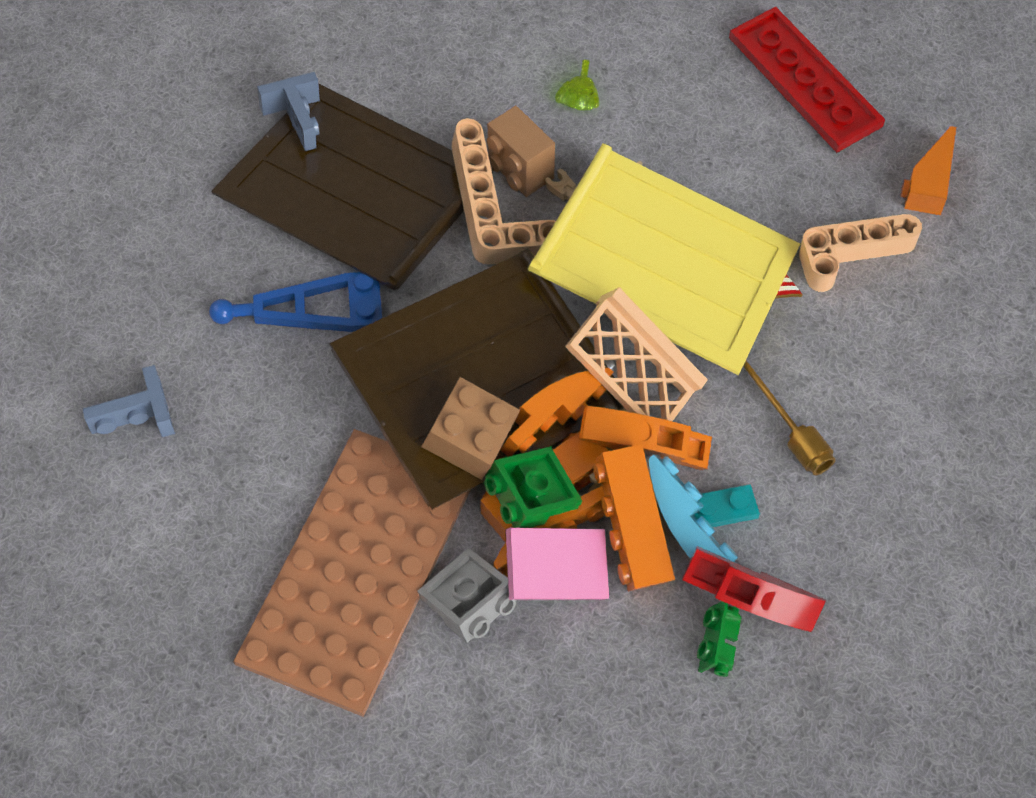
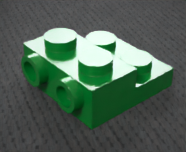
[485,446,583,528]

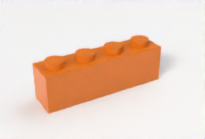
[480,431,609,542]
[593,444,675,592]

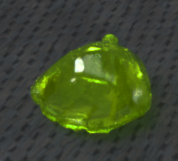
[555,60,600,111]

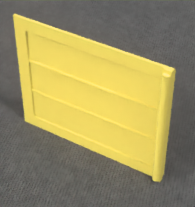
[528,143,800,375]

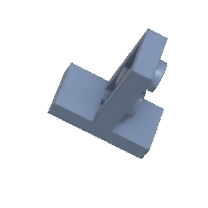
[257,72,320,151]
[83,365,175,437]

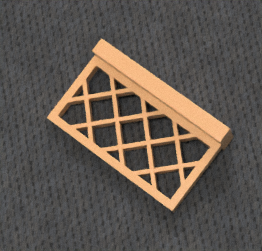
[565,287,708,421]

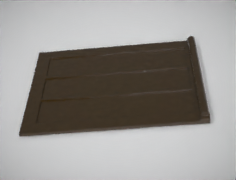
[211,83,494,290]
[329,248,624,510]

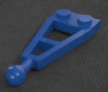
[209,272,382,332]

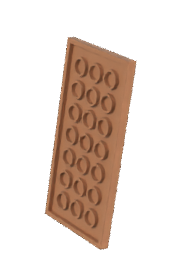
[234,429,471,717]

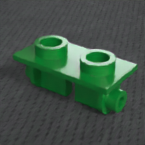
[697,601,742,677]

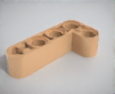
[799,214,922,292]

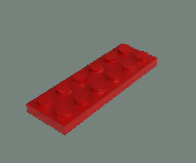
[729,6,885,153]

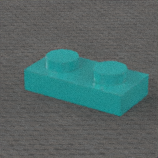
[694,484,760,527]

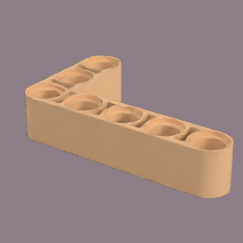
[452,118,556,264]

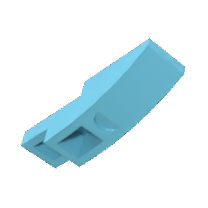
[649,455,738,563]

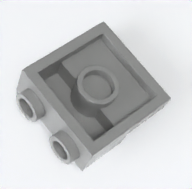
[417,548,517,643]

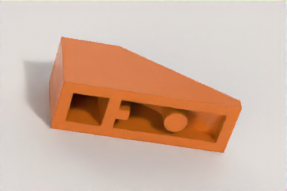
[900,126,957,216]

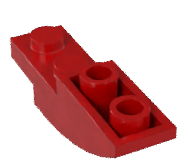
[682,546,826,632]

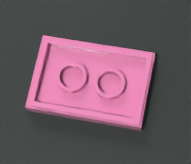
[506,528,609,600]

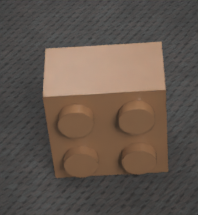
[487,105,555,197]
[422,377,520,480]

